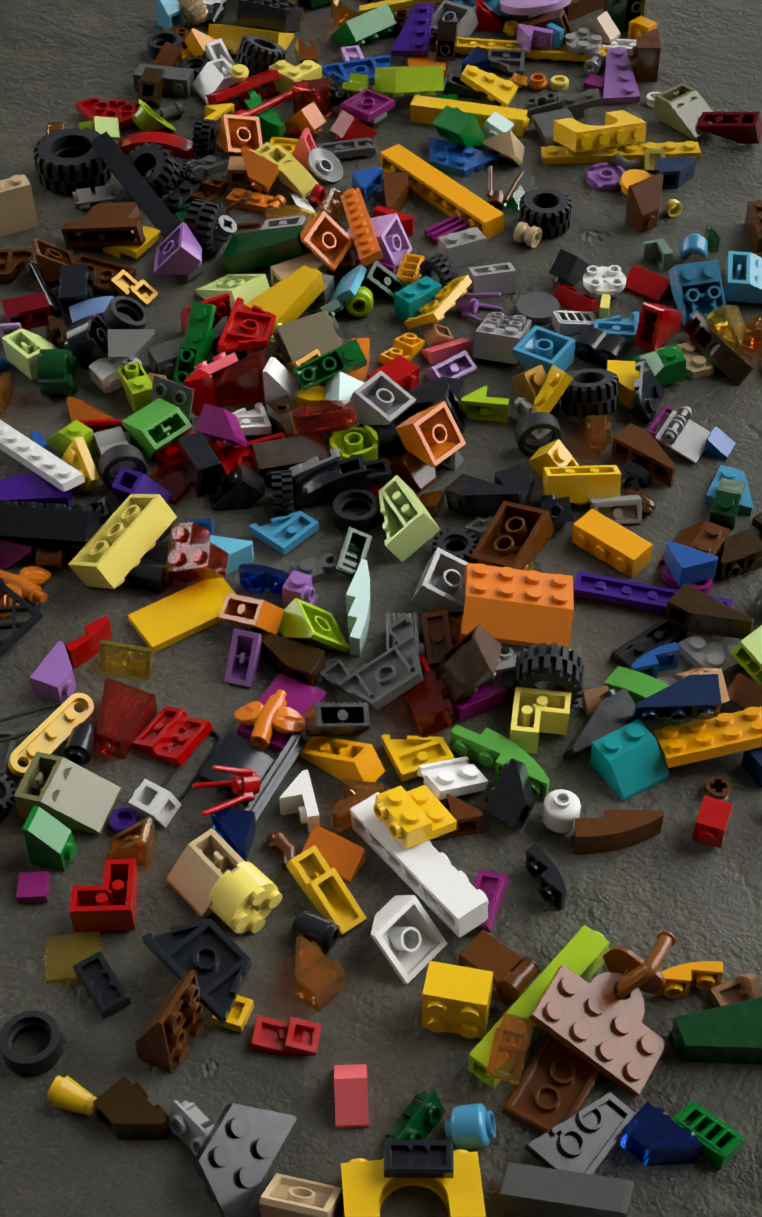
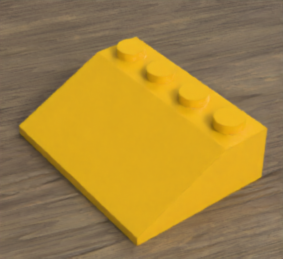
[208,24,295,54]

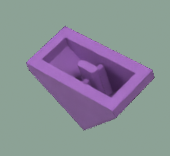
[224,629,263,687]

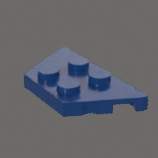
[320,55,391,86]
[429,137,499,177]

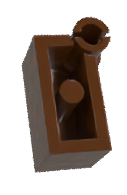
[459,930,541,1006]

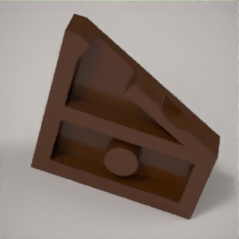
[0,248,34,283]

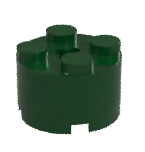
[37,349,78,396]

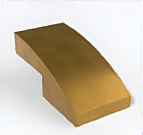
[108,269,159,307]

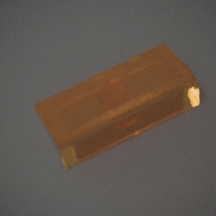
[317,186,344,222]

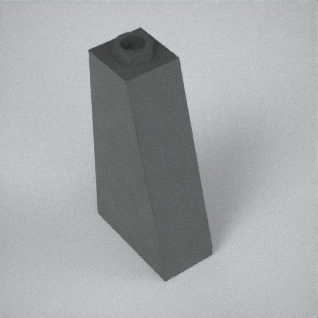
[494,1162,634,1217]

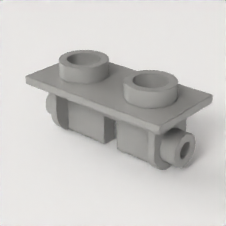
[73,185,116,210]
[510,397,551,440]
[167,1100,214,1156]

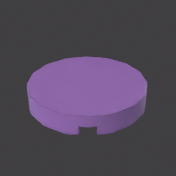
[586,163,626,191]

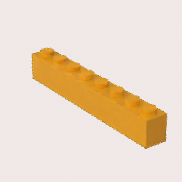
[380,144,504,240]

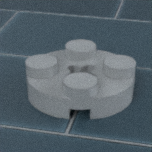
[565,28,602,56]

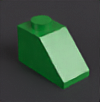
[22,806,77,871]

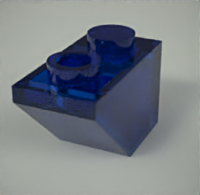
[620,1101,703,1166]

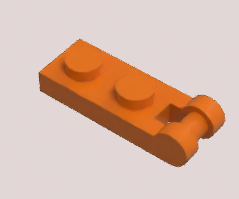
[225,187,286,216]

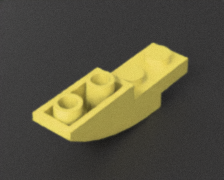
[254,142,318,199]

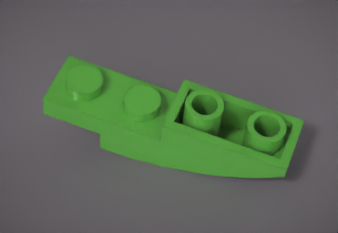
[450,724,550,801]

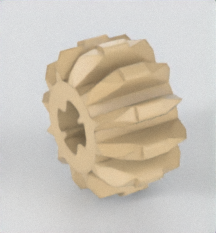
[179,0,209,25]

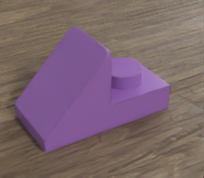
[517,24,554,53]

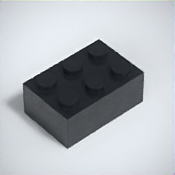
[236,0,303,32]

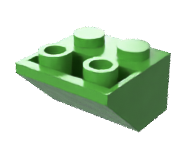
[121,398,193,460]

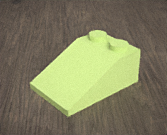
[196,274,270,311]

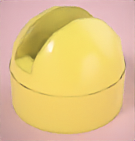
[665,199,683,218]

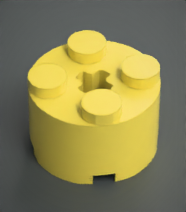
[209,862,283,933]

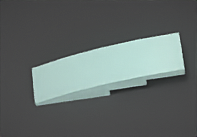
[346,559,370,657]

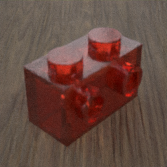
[406,670,455,738]

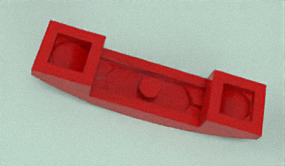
[118,131,195,158]

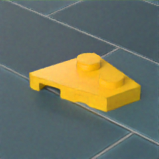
[532,365,573,413]
[61,437,100,492]
[381,734,454,782]

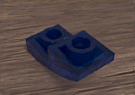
[238,564,290,596]

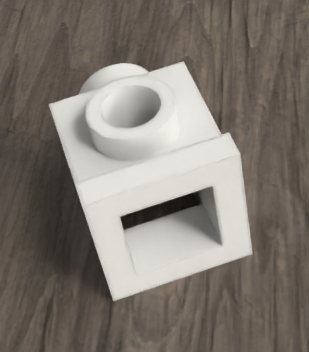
[129,779,182,828]

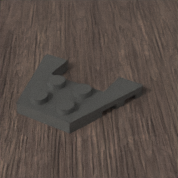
[319,615,423,711]

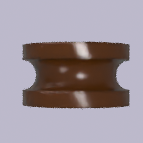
[703,775,731,801]

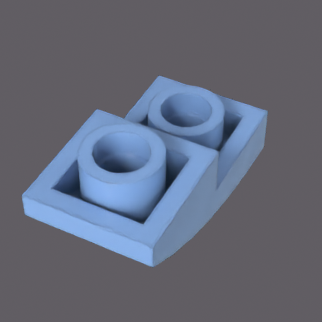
[69,296,119,324]

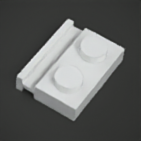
[417,756,488,800]

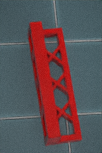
[206,70,280,110]

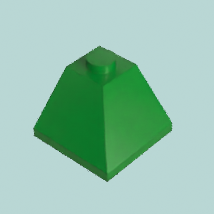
[627,345,687,387]

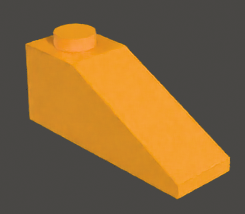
[299,736,385,789]

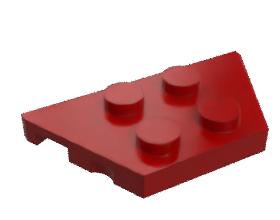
[217,297,277,353]

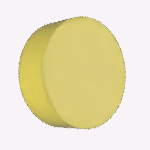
[550,75,569,91]

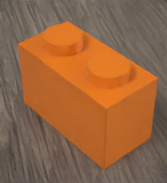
[219,593,285,635]

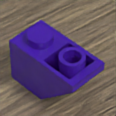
[111,466,172,503]

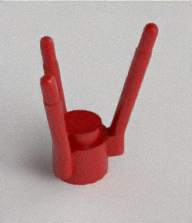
[192,765,261,817]

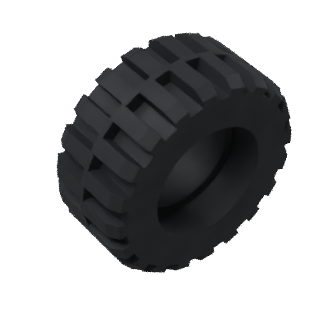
[33,127,112,196]

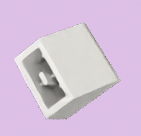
[192,57,239,104]

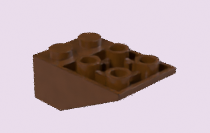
[135,970,205,1074]

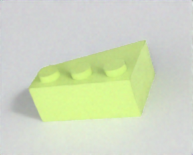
[378,475,441,563]

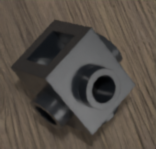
[534,493,573,529]

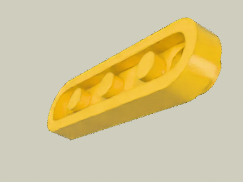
[8,693,94,777]

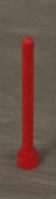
[232,83,308,117]

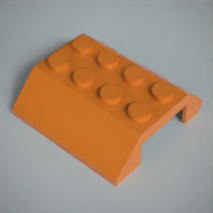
[461,563,574,647]

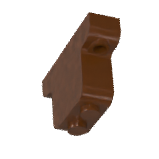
[61,202,146,248]

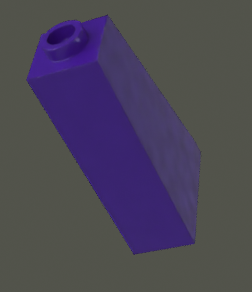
[0,464,73,508]

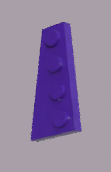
[391,2,434,57]

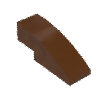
[573,809,664,854]

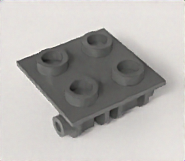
[150,375,197,425]

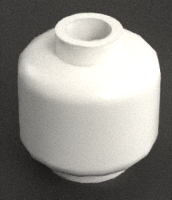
[542,789,581,833]

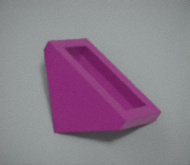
[0,538,38,571]

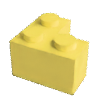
[269,60,322,101]
[510,687,571,754]

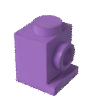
[282,570,318,609]

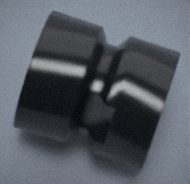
[379,420,408,451]

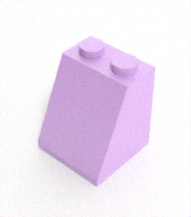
[346,213,413,272]

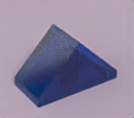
[461,46,490,73]
[210,805,257,862]

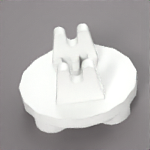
[583,265,626,298]

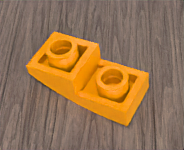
[379,333,425,364]
[656,961,723,998]

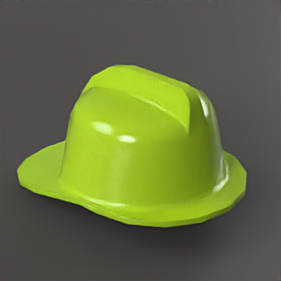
[132,99,176,132]

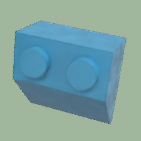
[512,325,575,375]

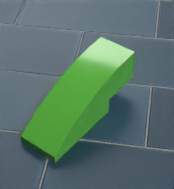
[604,666,684,723]

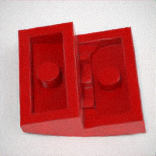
[132,706,213,766]

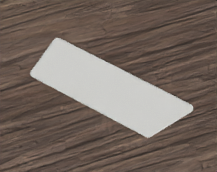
[290,193,316,214]

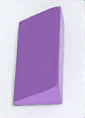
[426,350,478,380]

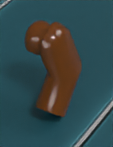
[267,831,297,871]

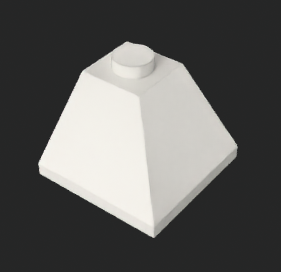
[371,895,448,984]

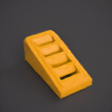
[396,253,425,285]

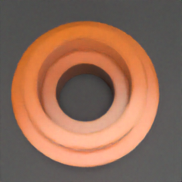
[528,73,547,90]

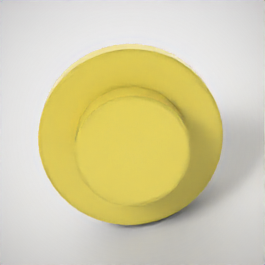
[230,64,249,82]

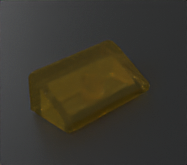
[98,640,155,680]

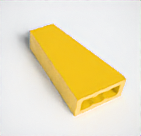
[246,265,326,337]

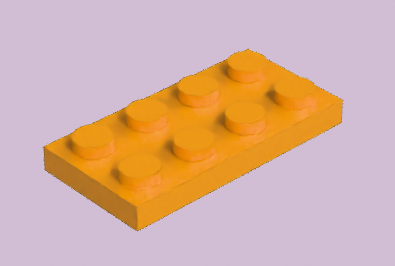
[653,706,762,768]

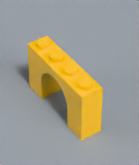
[553,110,646,152]
[341,1149,486,1217]

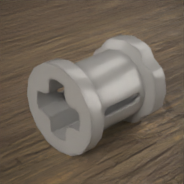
[583,52,606,75]

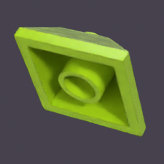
[279,598,350,653]

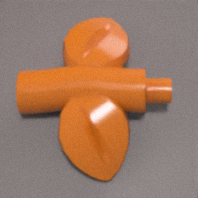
[0,566,51,619]
[234,689,306,749]

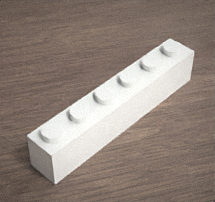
[350,792,489,938]

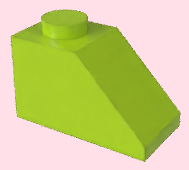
[46,420,96,455]

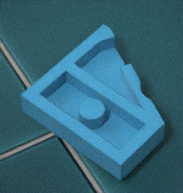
[705,465,753,515]
[249,511,319,555]

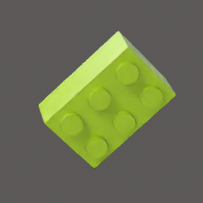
[375,66,444,97]

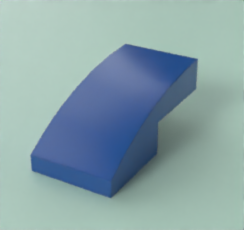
[631,642,680,679]

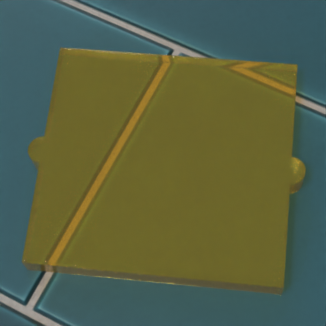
[43,931,104,984]

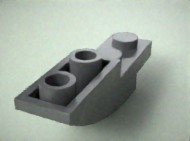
[522,88,602,118]

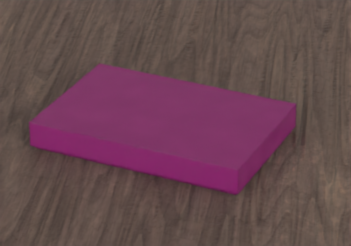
[237,673,327,753]

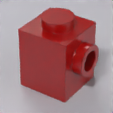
[692,795,733,848]

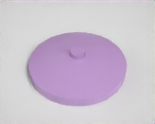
[500,0,572,15]

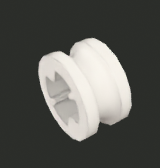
[646,92,660,108]

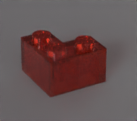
[165,521,228,582]

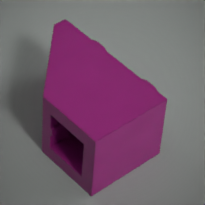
[195,404,247,449]

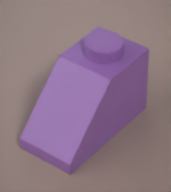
[30,641,76,703]

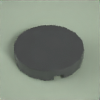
[516,292,560,324]

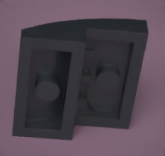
[199,734,275,805]

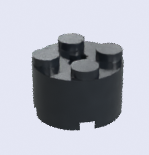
[65,315,110,369]

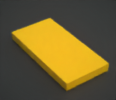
[128,573,237,653]

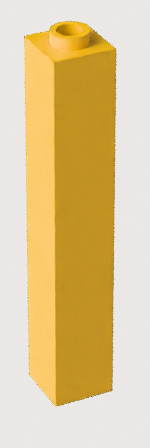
[410,95,530,137]

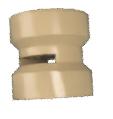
[513,221,542,248]

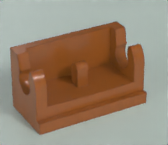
[294,38,319,65]

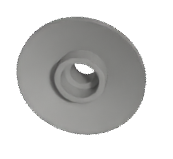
[308,148,343,183]

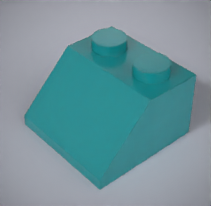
[589,719,670,802]

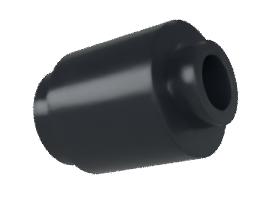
[64,723,98,765]
[292,910,340,950]

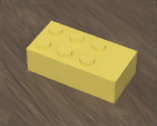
[68,494,177,589]

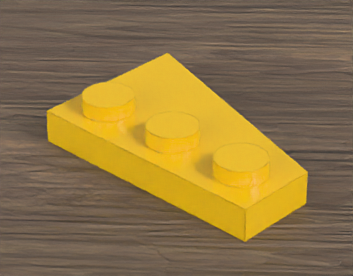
[460,65,519,107]

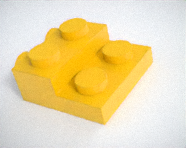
[373,785,457,850]

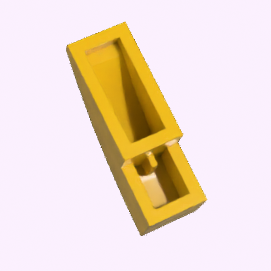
[286,845,367,935]

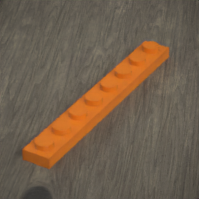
[340,187,383,267]

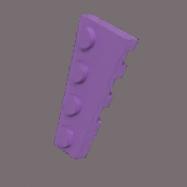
[602,47,640,104]

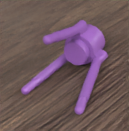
[457,292,502,324]

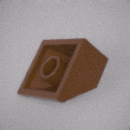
[625,173,664,233]

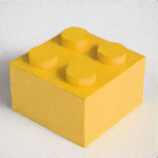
[422,961,493,1039]

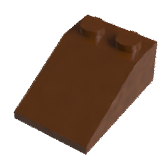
[470,501,555,569]

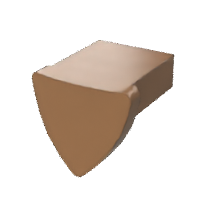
[709,973,761,1007]

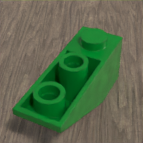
[293,339,367,391]

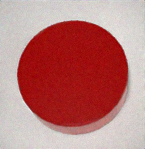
[309,184,326,206]

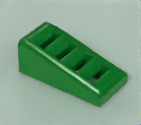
[669,1100,745,1170]

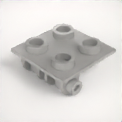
[654,406,711,464]

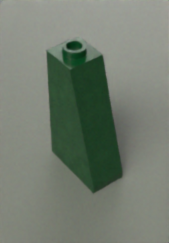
[221,225,307,274]
[669,997,762,1064]

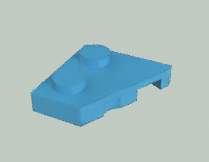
[594,311,639,343]

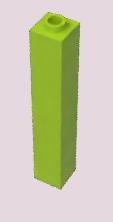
[468,925,610,1089]

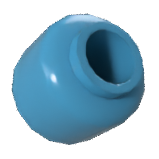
[680,233,708,261]
[445,1103,496,1150]

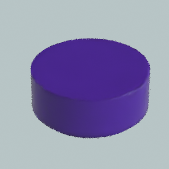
[109,807,139,837]

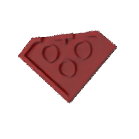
[76,97,140,129]

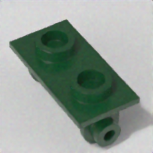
[385,1089,445,1140]

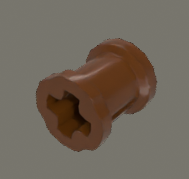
[36,546,67,571]

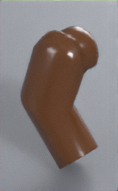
[626,489,656,516]

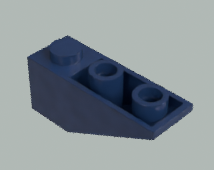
[633,674,722,722]

